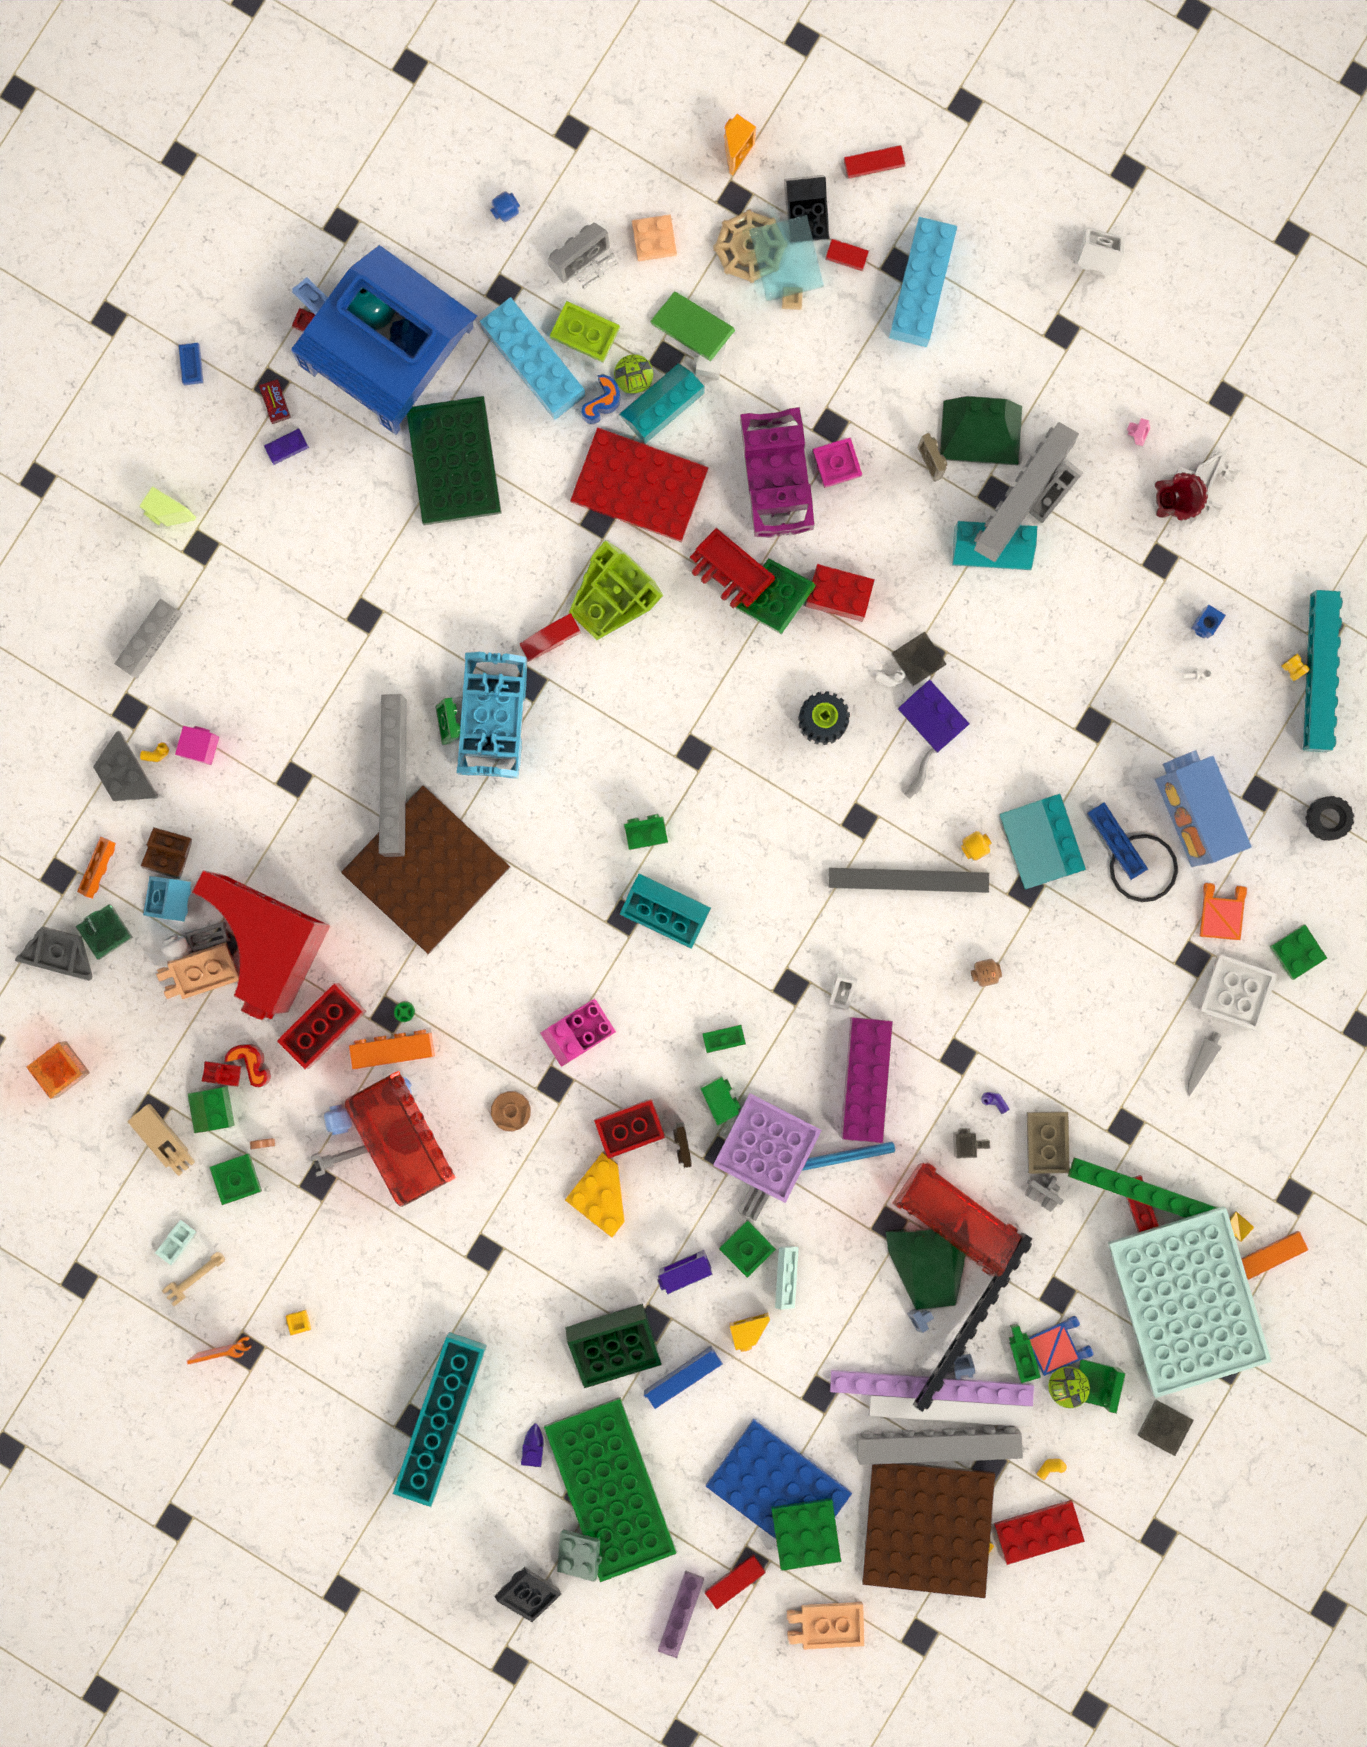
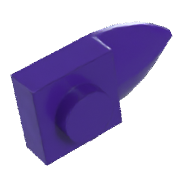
[521,1423,544,1467]

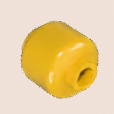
[961,831,992,861]

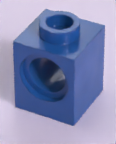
[1191,605,1226,638]

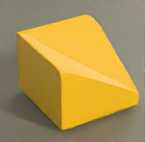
[1229,1211,1254,1242]

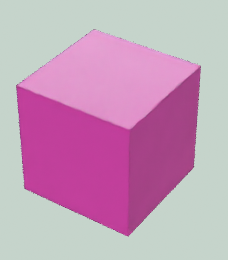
[175,726,219,765]

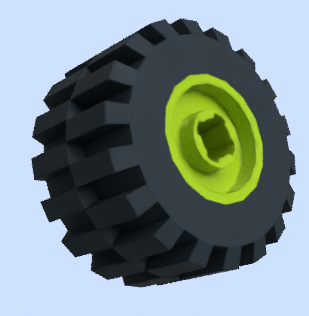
[798,691,850,745]

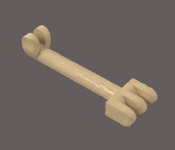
[162,1252,225,1306]

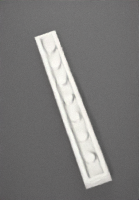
[869,1395,1033,1427]

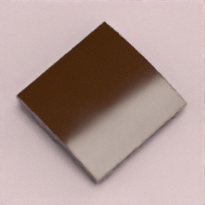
[140,827,192,879]

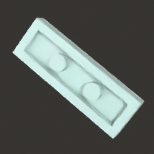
[775,1246,799,1310]

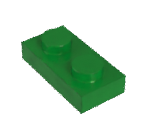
[702,1025,746,1053]

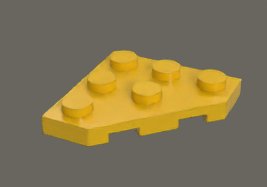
[565,1152,625,1238]

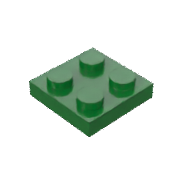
[435,698,460,745]
[1270,924,1327,980]
[209,1153,262,1205]
[719,1219,776,1278]

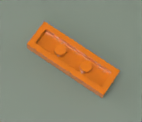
[77,836,116,899]

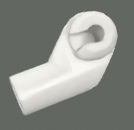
[875,670,905,687]

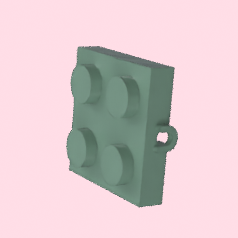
[557,1529,602,1582]

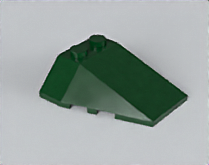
[886,1222,968,1310]

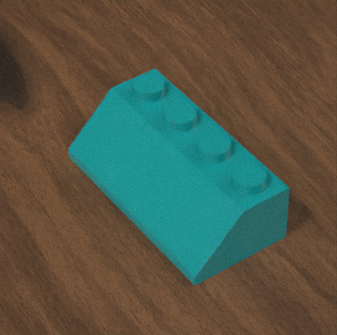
[619,363,705,444]
[952,521,1038,570]
[620,874,711,949]

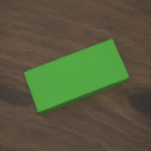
[650,291,735,362]

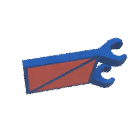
[1029,1316,1094,1376]

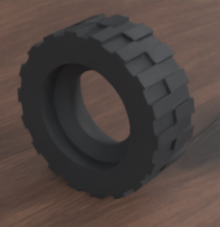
[1305,796,1355,841]

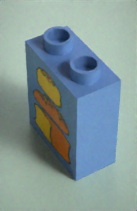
[1155,750,1252,867]

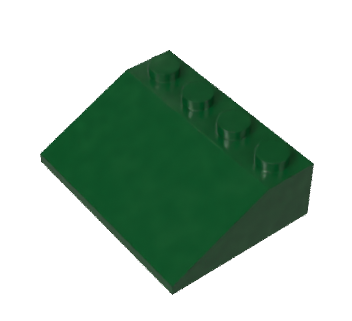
[565,1304,662,1389]

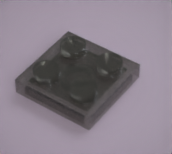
[891,631,947,687]
[1137,1399,1194,1456]

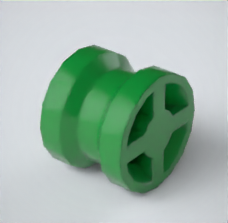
[394,1001,415,1022]

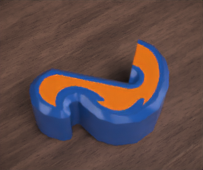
[581,374,621,424]

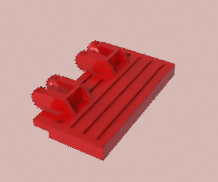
[690,528,775,608]

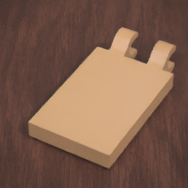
[156,942,239,999]
[787,1602,864,1649]

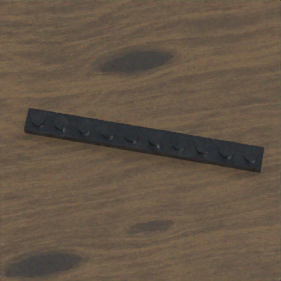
[913,1233,1033,1412]

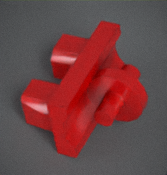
[202,1061,242,1087]

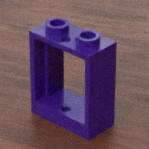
[657,1250,713,1294]

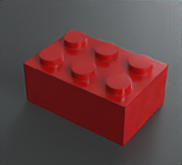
[805,564,875,622]
[594,1098,665,1159]

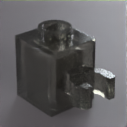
[953,1128,990,1158]

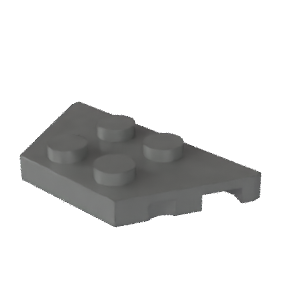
[93,731,158,802]
[15,926,93,981]

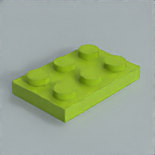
[550,301,620,363]

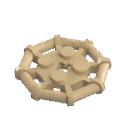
[713,209,787,283]

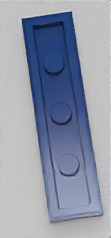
[1087,802,1148,880]

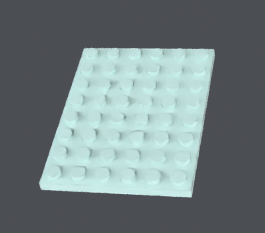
[1108,1206,1272,1398]

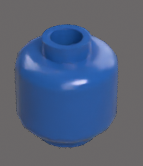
[490,191,520,222]

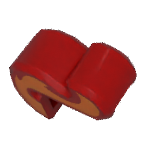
[224,1044,271,1087]

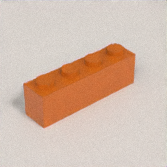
[349,1029,435,1070]

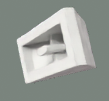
[829,974,858,1009]

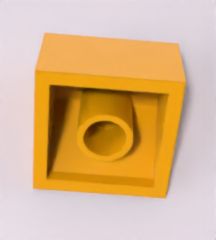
[724,114,756,175]

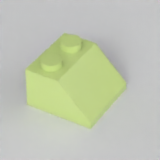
[139,486,196,526]

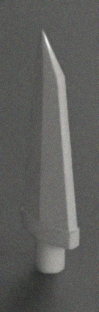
[1188,1032,1222,1097]

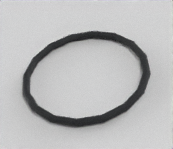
[1110,834,1178,902]

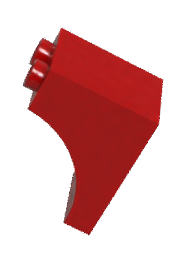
[192,870,330,1020]

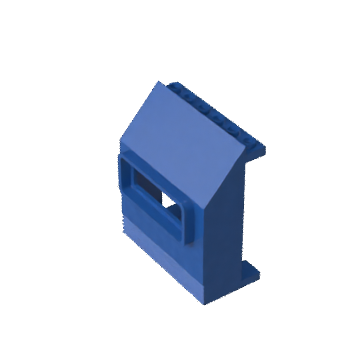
[291,245,477,435]

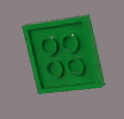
[736,558,816,635]
[771,1498,842,1571]

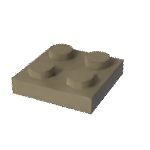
[917,433,947,482]

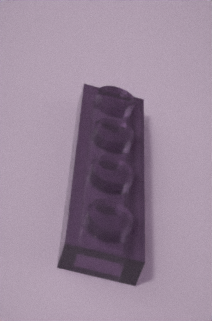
[658,1571,704,1658]

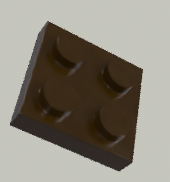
[673,1123,692,1168]

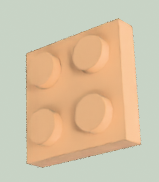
[632,215,677,261]

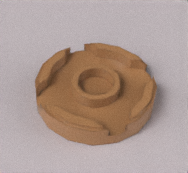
[491,1091,531,1132]

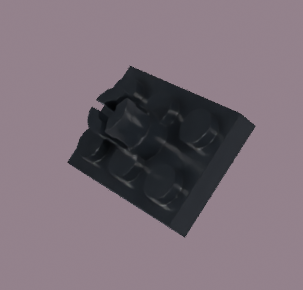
[494,1567,562,1622]

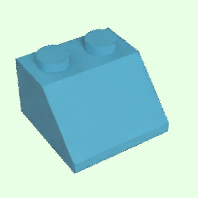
[143,876,191,922]

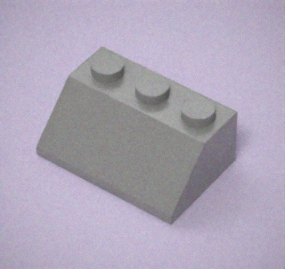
[548,222,610,284]

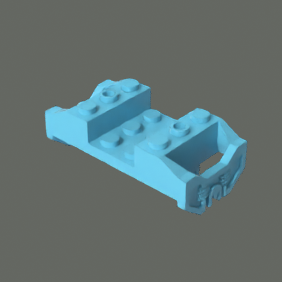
[456,652,527,779]

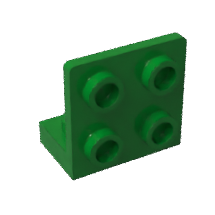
[624,814,668,850]
[1078,1359,1126,1414]

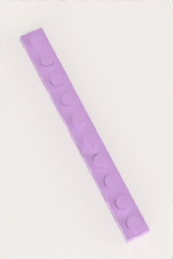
[830,1370,1034,1406]

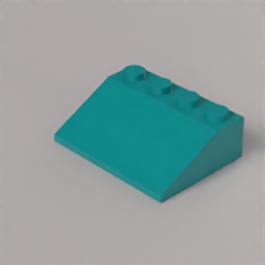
[999,794,1086,889]

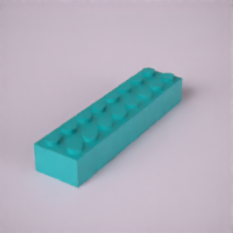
[392,1332,487,1507]

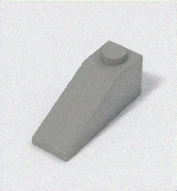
[1029,461,1083,523]

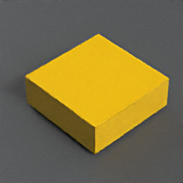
[285,1310,311,1336]

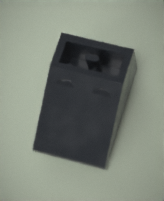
[784,175,829,243]

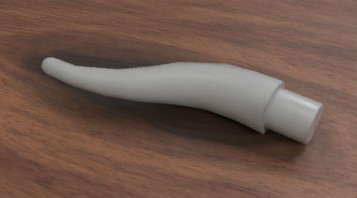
[904,749,934,799]

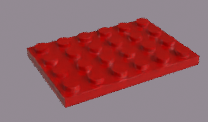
[570,427,709,543]

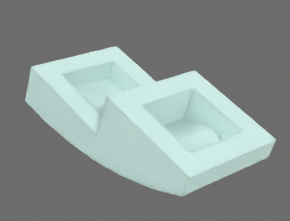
[155,1220,197,1266]

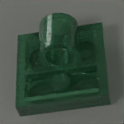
[75,904,133,960]

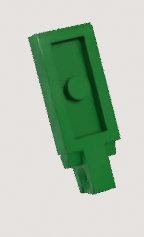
[1009,1323,1041,1383]

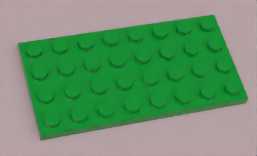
[544,1397,677,1583]

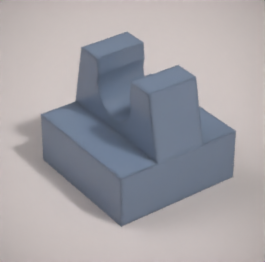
[907,1309,934,1333]
[953,1354,975,1380]

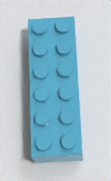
[889,217,958,347]
[480,297,586,420]

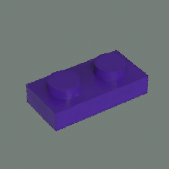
[264,428,309,465]

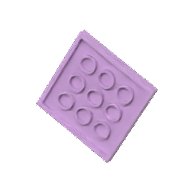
[713,1093,822,1203]

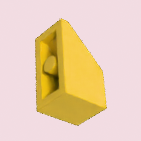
[729,1313,770,1352]

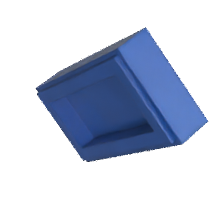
[178,343,204,385]

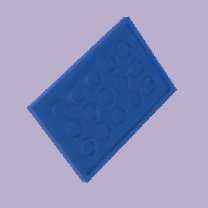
[706,1419,852,1539]

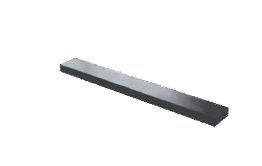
[828,868,989,893]

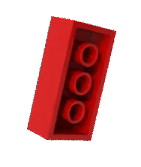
[277,983,367,1070]

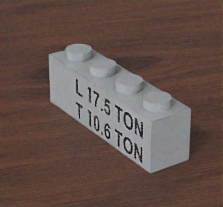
[114,598,183,679]

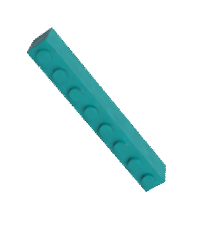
[1303,590,1343,753]

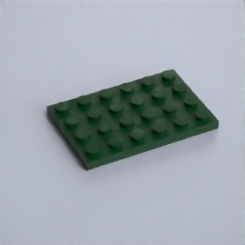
[407,396,502,525]

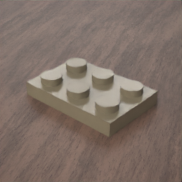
[1027,1112,1070,1174]

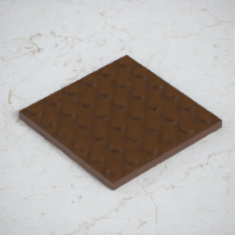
[341,785,511,954]
[862,1463,995,1599]

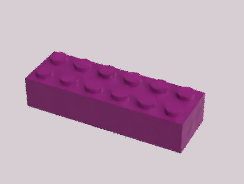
[841,1017,893,1143]

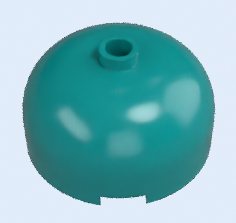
[347,288,396,331]

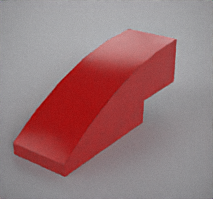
[520,613,581,662]

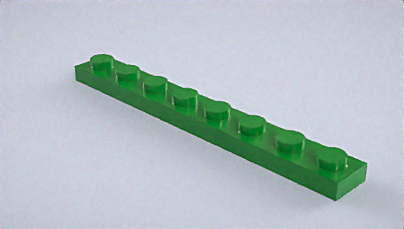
[1068,1157,1218,1218]

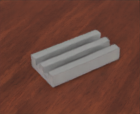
[185,922,231,952]
[738,1186,769,1221]

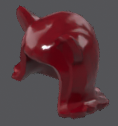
[1155,472,1208,521]

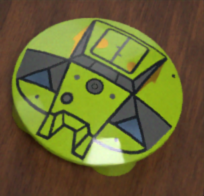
[614,354,653,394]
[1048,1367,1090,1408]

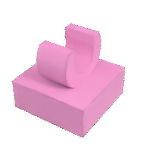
[1127,418,1151,446]

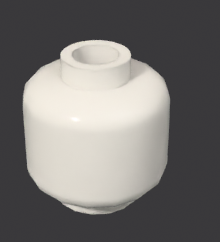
[161,934,192,961]

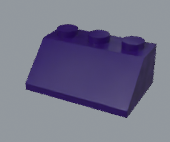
[898,679,970,753]

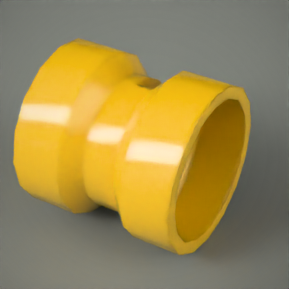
[1281,653,1310,682]

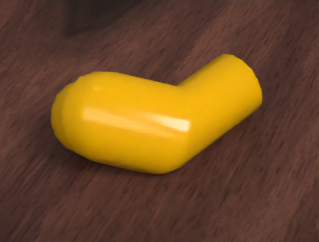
[140,742,169,762]
[1036,1459,1067,1481]

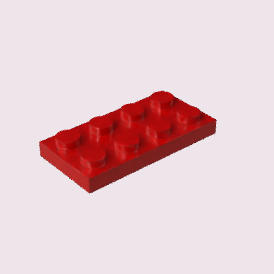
[994,1500,1085,1565]

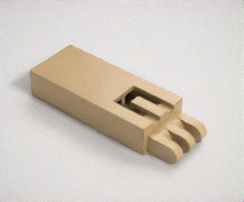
[127,1104,195,1176]

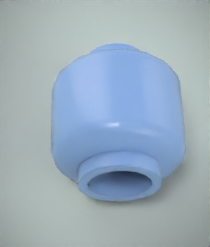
[324,1104,352,1135]

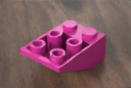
[540,998,616,1067]

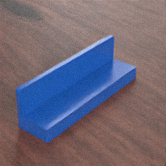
[643,1346,723,1409]

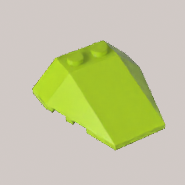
[569,540,664,640]

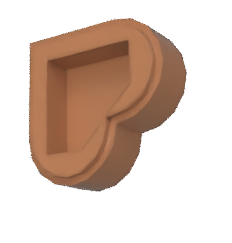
[250,1138,275,1150]

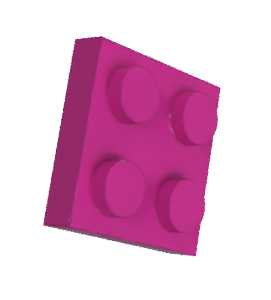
[812,437,862,488]

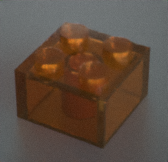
[26,1041,90,1099]

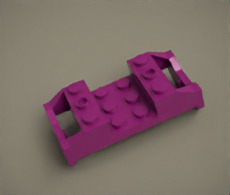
[740,407,815,538]

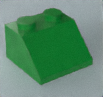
[700,1076,741,1126]
[187,1086,235,1133]

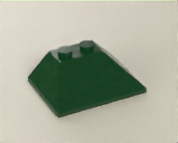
[940,396,1022,465]

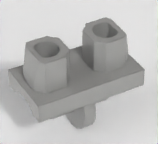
[1025,1175,1064,1212]

